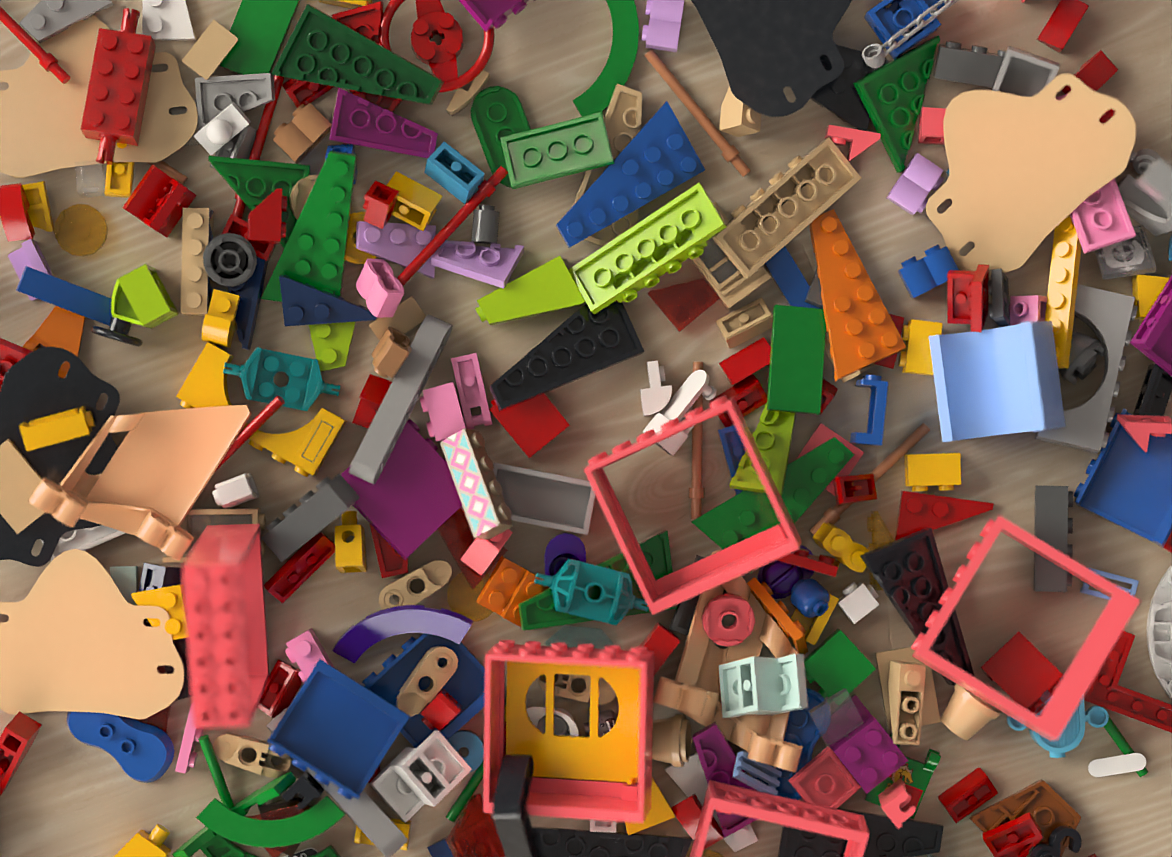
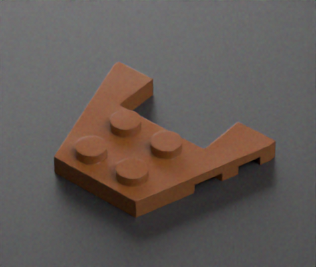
[969,779,1081,857]

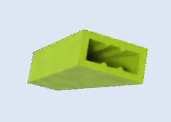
[475,256,585,325]

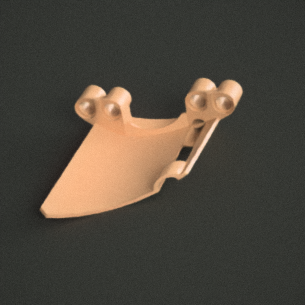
[29,405,251,561]

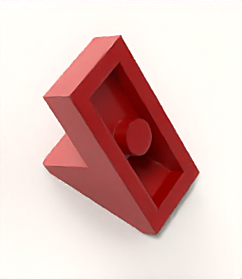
[352,374,392,429]

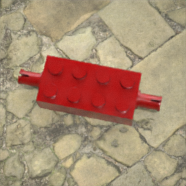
[81,8,156,165]

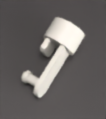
[642,370,717,456]

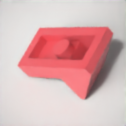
[825,125,881,162]
[1117,414,1172,453]
[460,529,513,575]

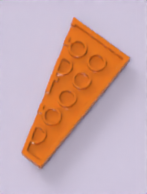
[809,209,906,382]

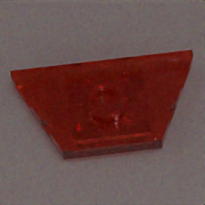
[446,793,506,857]

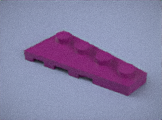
[329,87,438,158]
[693,722,758,838]

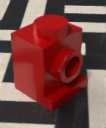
[363,180,399,229]

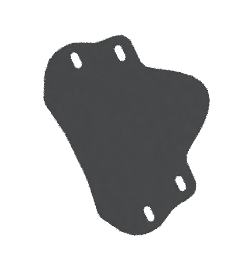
[691,0,852,117]
[0,347,120,567]

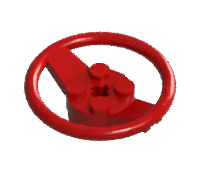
[379,0,495,93]

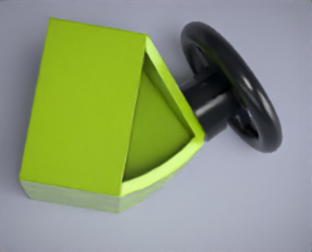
[91,264,179,347]

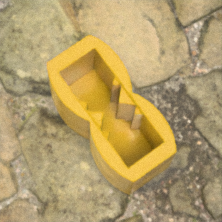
[813,522,869,573]

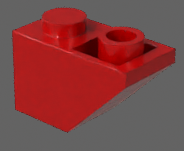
[247,188,287,245]

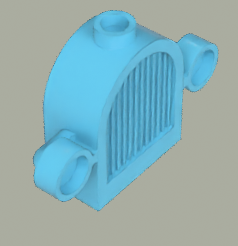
[1006,696,1109,758]

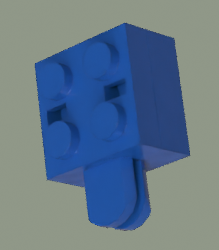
[864,0,945,59]

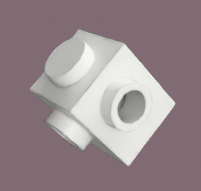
[837,582,879,624]

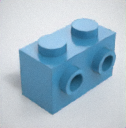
[424,142,485,204]

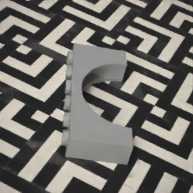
[1117,158,1172,236]
[1034,284,1138,453]

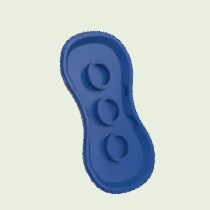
[752,688,830,800]
[67,711,175,783]

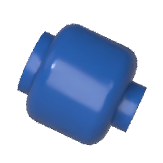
[790,578,830,618]

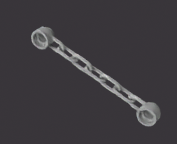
[862,0,958,68]

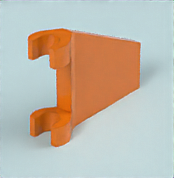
[23,306,86,379]

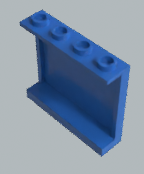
[1074,408,1172,547]
[362,633,485,748]
[267,659,410,800]

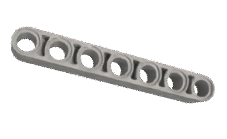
[349,314,453,484]
[266,708,408,857]

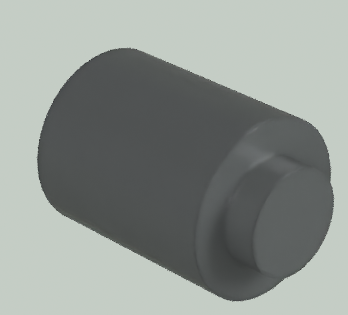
[471,205,500,244]

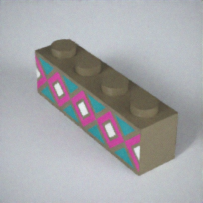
[440,428,513,540]

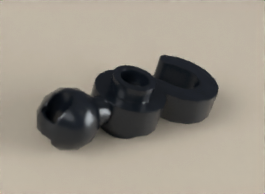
[1030,825,1082,857]

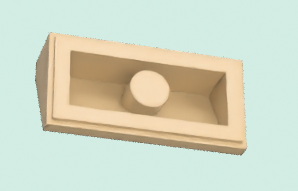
[369,296,426,341]
[716,297,773,349]

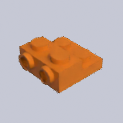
[476,556,549,627]

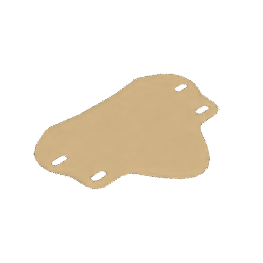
[0,15,198,178]
[926,74,1136,276]
[0,549,184,719]

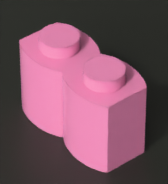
[356,259,404,318]

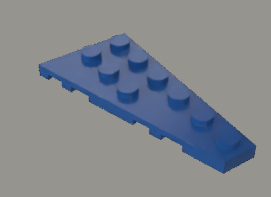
[556,101,705,248]

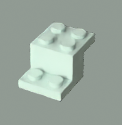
[719,654,808,718]

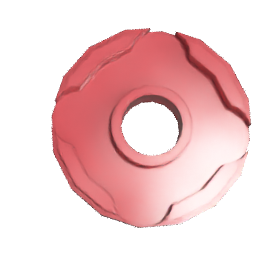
[702,593,755,647]

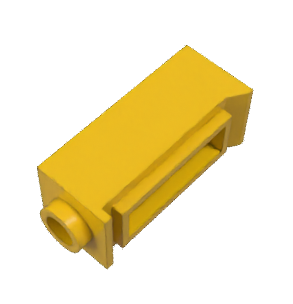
[19,406,95,451]

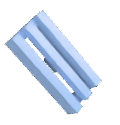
[1080,567,1139,600]
[733,751,782,795]

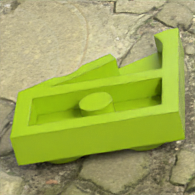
[309,322,356,372]

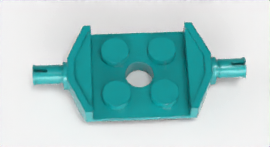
[223,347,340,411]
[534,559,649,625]

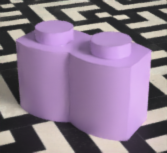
[641,0,685,52]
[886,153,944,215]

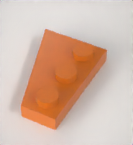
[747,577,809,655]

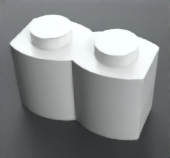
[213,473,259,509]

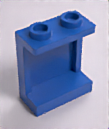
[850,375,888,446]

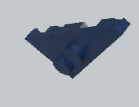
[227,258,269,350]
[279,275,377,327]

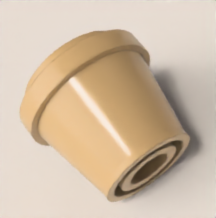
[940,684,1001,740]
[652,714,692,767]

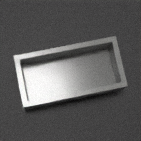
[992,46,1060,97]
[493,463,596,535]

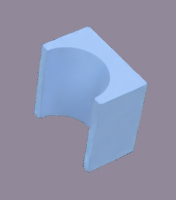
[929,321,1066,442]

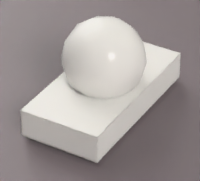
[194,102,251,155]

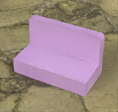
[8,239,54,301]

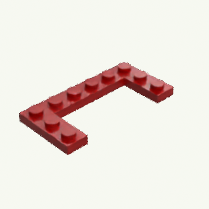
[1084,631,1172,733]

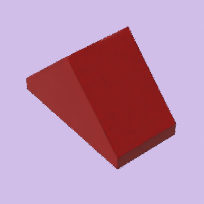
[833,473,877,505]

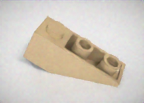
[719,86,762,137]
[888,661,926,745]

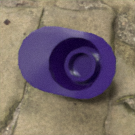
[544,533,586,588]
[757,545,814,599]

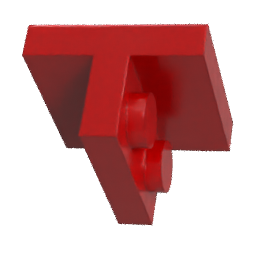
[122,164,197,238]
[947,264,989,332]

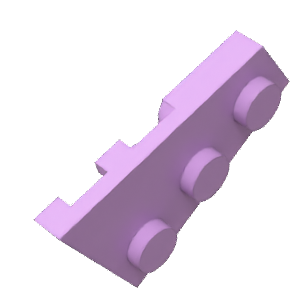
[356,221,436,278]
[431,240,524,289]

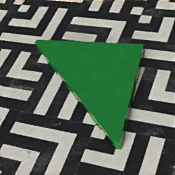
[853,35,940,173]
[208,156,310,249]

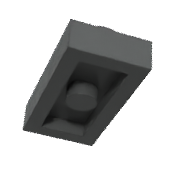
[988,268,1010,328]

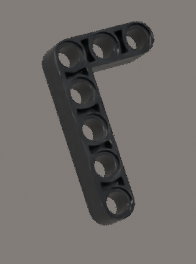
[492,754,541,857]

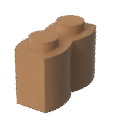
[273,103,332,164]
[372,327,412,378]

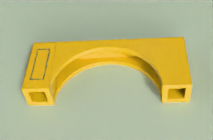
[176,342,347,477]

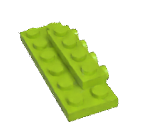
[568,183,727,314]

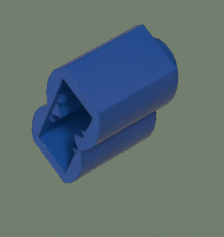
[898,244,959,298]

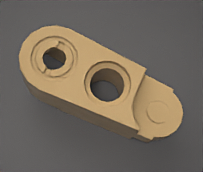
[379,559,452,610]
[396,646,458,717]
[538,674,616,705]
[213,732,293,778]

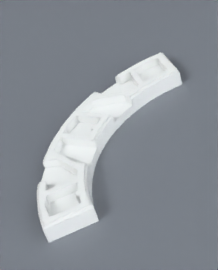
[1146,565,1172,700]

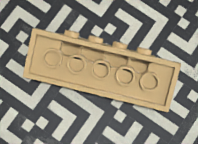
[712,137,861,279]

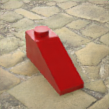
[0,711,42,796]

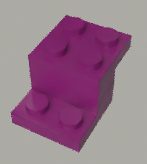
[821,694,908,794]

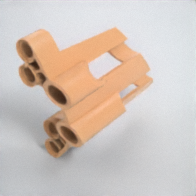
[653,549,803,773]

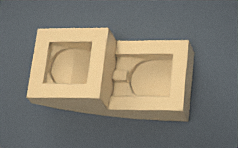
[446,70,490,116]

